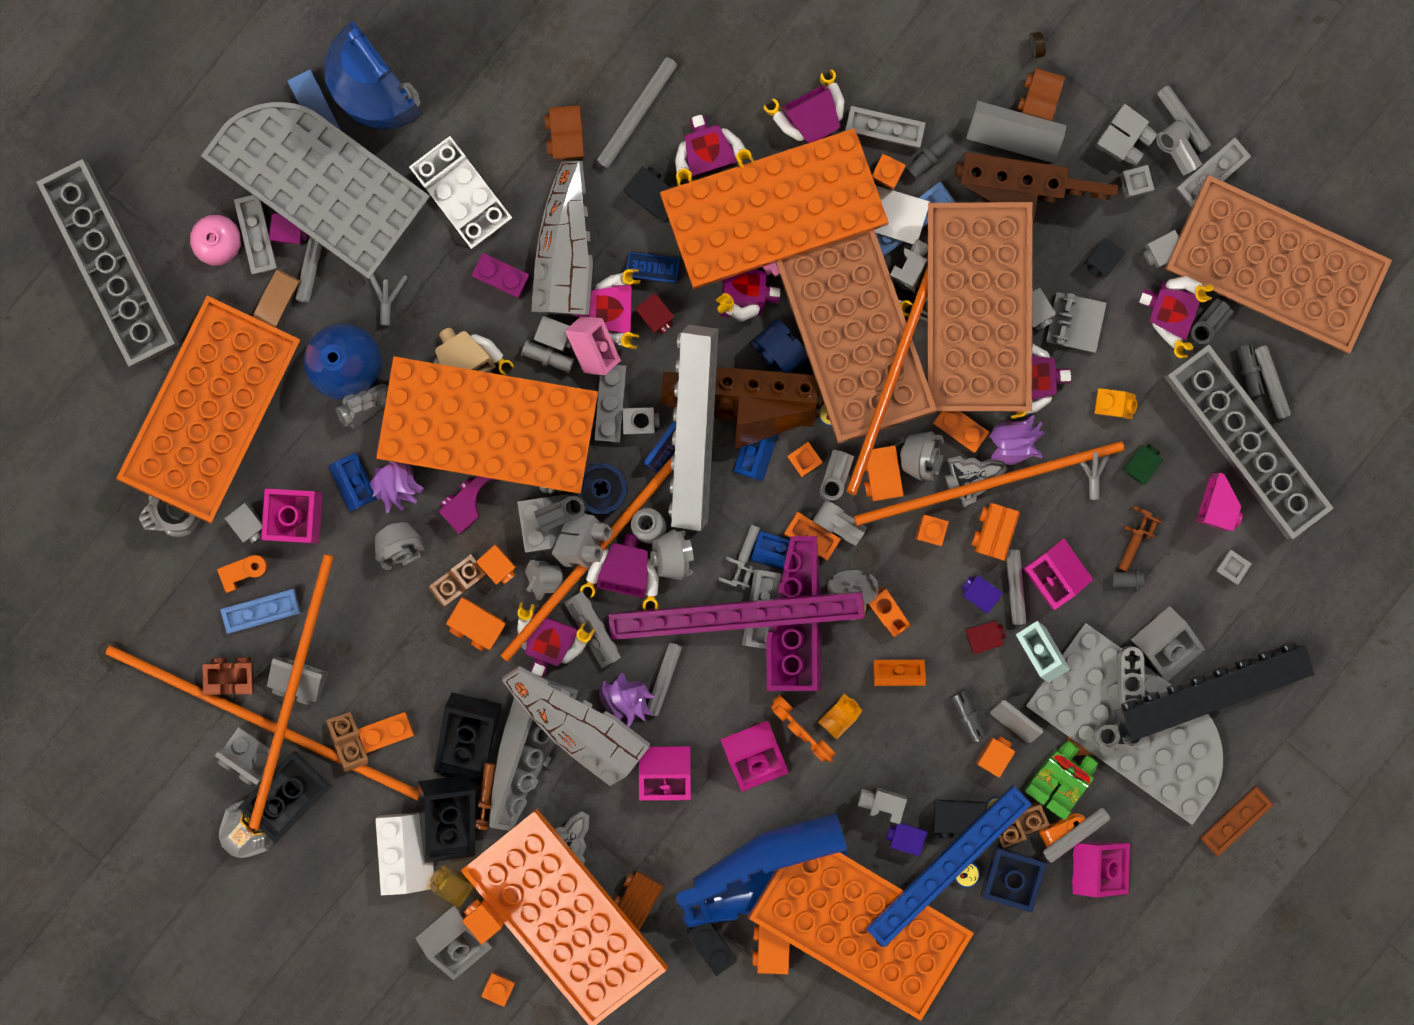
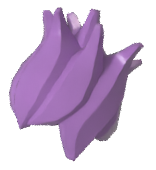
[989,415,1045,465]
[370,461,424,513]
[599,673,655,728]

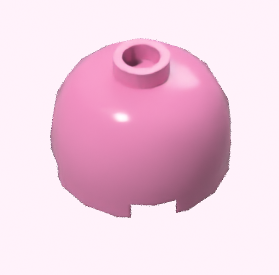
[190,215,242,266]

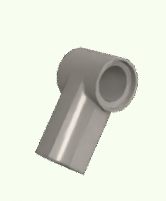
[1156,121,1202,176]
[819,450,854,502]
[813,500,867,546]

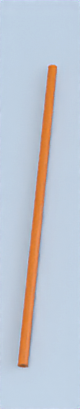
[105,645,418,801]

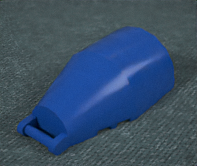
[324,21,422,130]
[676,812,847,927]

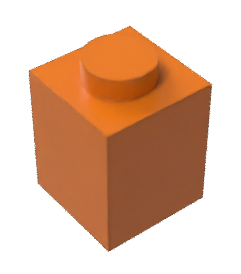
[872,154,906,190]
[915,515,949,546]
[476,544,517,585]
[975,736,1015,778]

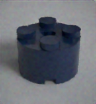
[749,319,808,373]
[576,463,628,514]

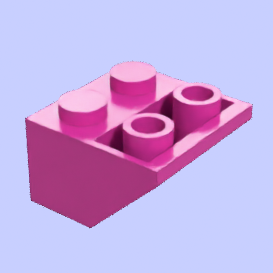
[1022,538,1093,610]
[639,746,691,800]

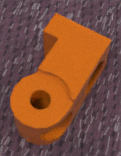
[217,555,268,593]
[868,586,911,638]

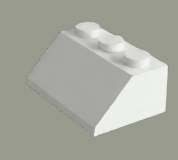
[376,813,435,895]

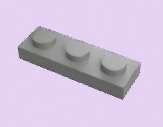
[845,106,926,149]
[1175,137,1251,207]
[234,195,278,275]
[595,365,626,442]
[742,569,781,649]
[564,591,621,668]

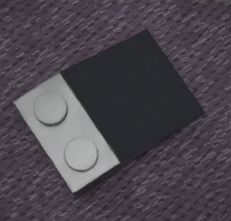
[434,692,501,783]
[238,750,332,843]
[418,775,475,863]

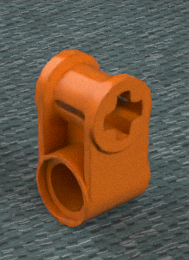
[1039,813,1086,848]

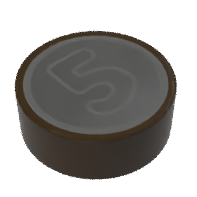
[1029,32,1046,59]

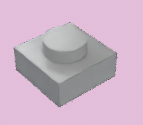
[1215,549,1252,585]

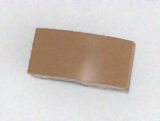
[253,269,300,328]
[428,554,486,608]
[326,712,368,772]
[998,801,1050,848]

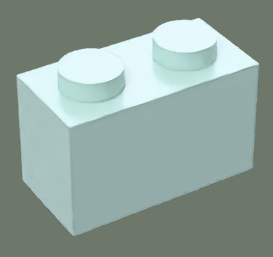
[1016,621,1070,683]

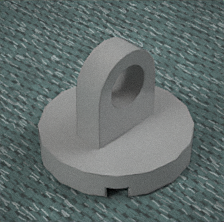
[827,570,878,620]

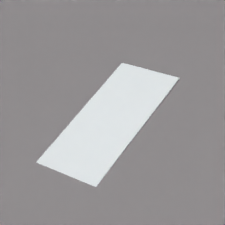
[874,186,930,244]

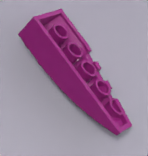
[766,536,822,691]

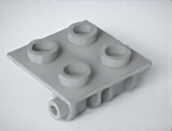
[1046,292,1107,353]

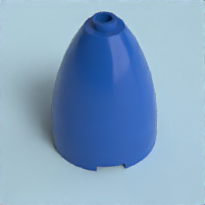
[304,323,382,400]

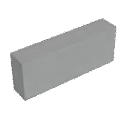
[966,101,1067,163]

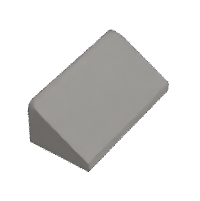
[990,698,1043,743]

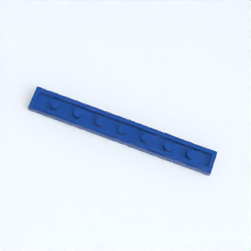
[865,785,1032,947]

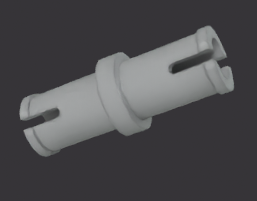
[521,340,575,374]

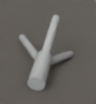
[370,274,408,325]
[1075,452,1110,500]

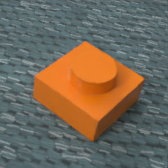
[787,442,823,477]
[481,972,515,1007]

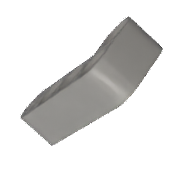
[1093,646,1145,748]

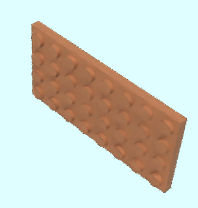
[1165,175,1392,354]
[928,202,1033,411]
[776,230,937,444]

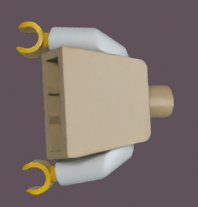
[434,328,514,375]

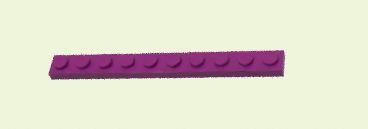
[608,591,865,640]

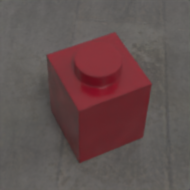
[635,293,675,334]
[965,620,1006,654]

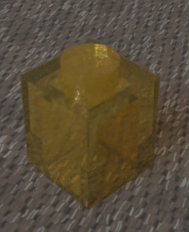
[429,865,473,908]

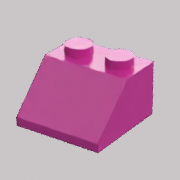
[1196,473,1243,531]
[261,489,323,544]
[720,721,789,792]
[1072,841,1130,897]

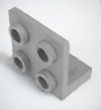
[215,727,281,785]

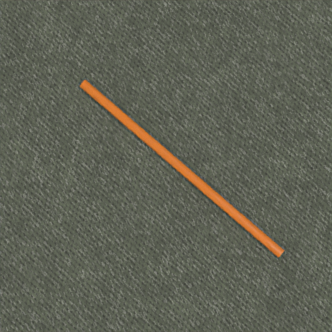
[846,265,928,495]
[854,441,1125,526]
[500,453,675,662]
[249,554,334,829]

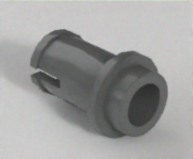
[1112,570,1144,590]

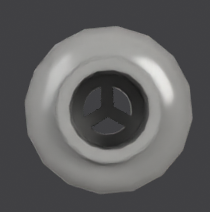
[631,508,666,543]

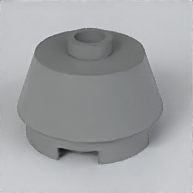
[900,431,944,482]
[375,522,425,570]
[650,530,694,580]

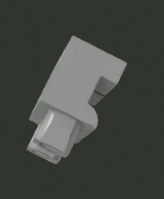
[1094,103,1157,166]
[890,239,928,295]
[552,512,613,568]
[857,787,907,824]

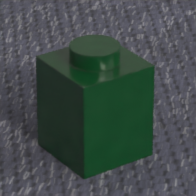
[1122,444,1163,485]

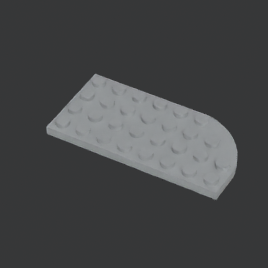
[201,102,430,279]
[1025,623,1223,825]

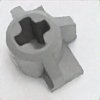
[525,560,563,600]

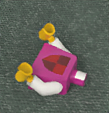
[575,269,640,349]

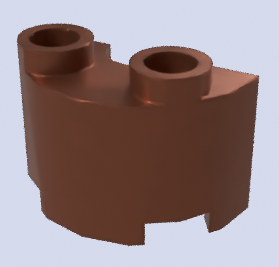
[202,657,254,695]

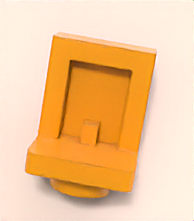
[1094,388,1137,420]
[818,694,862,740]

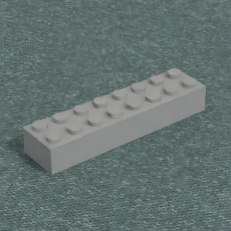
[36,159,180,368]
[1164,344,1334,540]

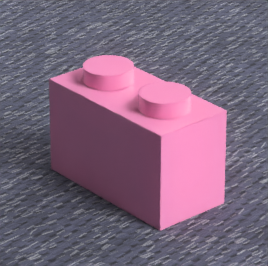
[565,316,621,375]

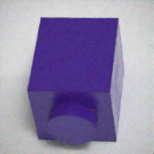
[961,575,1003,614]
[886,822,927,856]

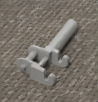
[718,525,760,590]

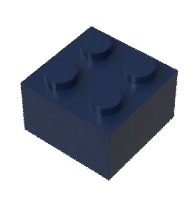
[980,846,1047,913]

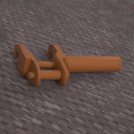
[1119,505,1162,572]
[475,763,495,830]

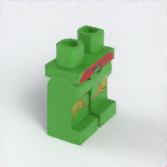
[1024,740,1098,820]

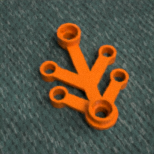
[770,694,836,763]

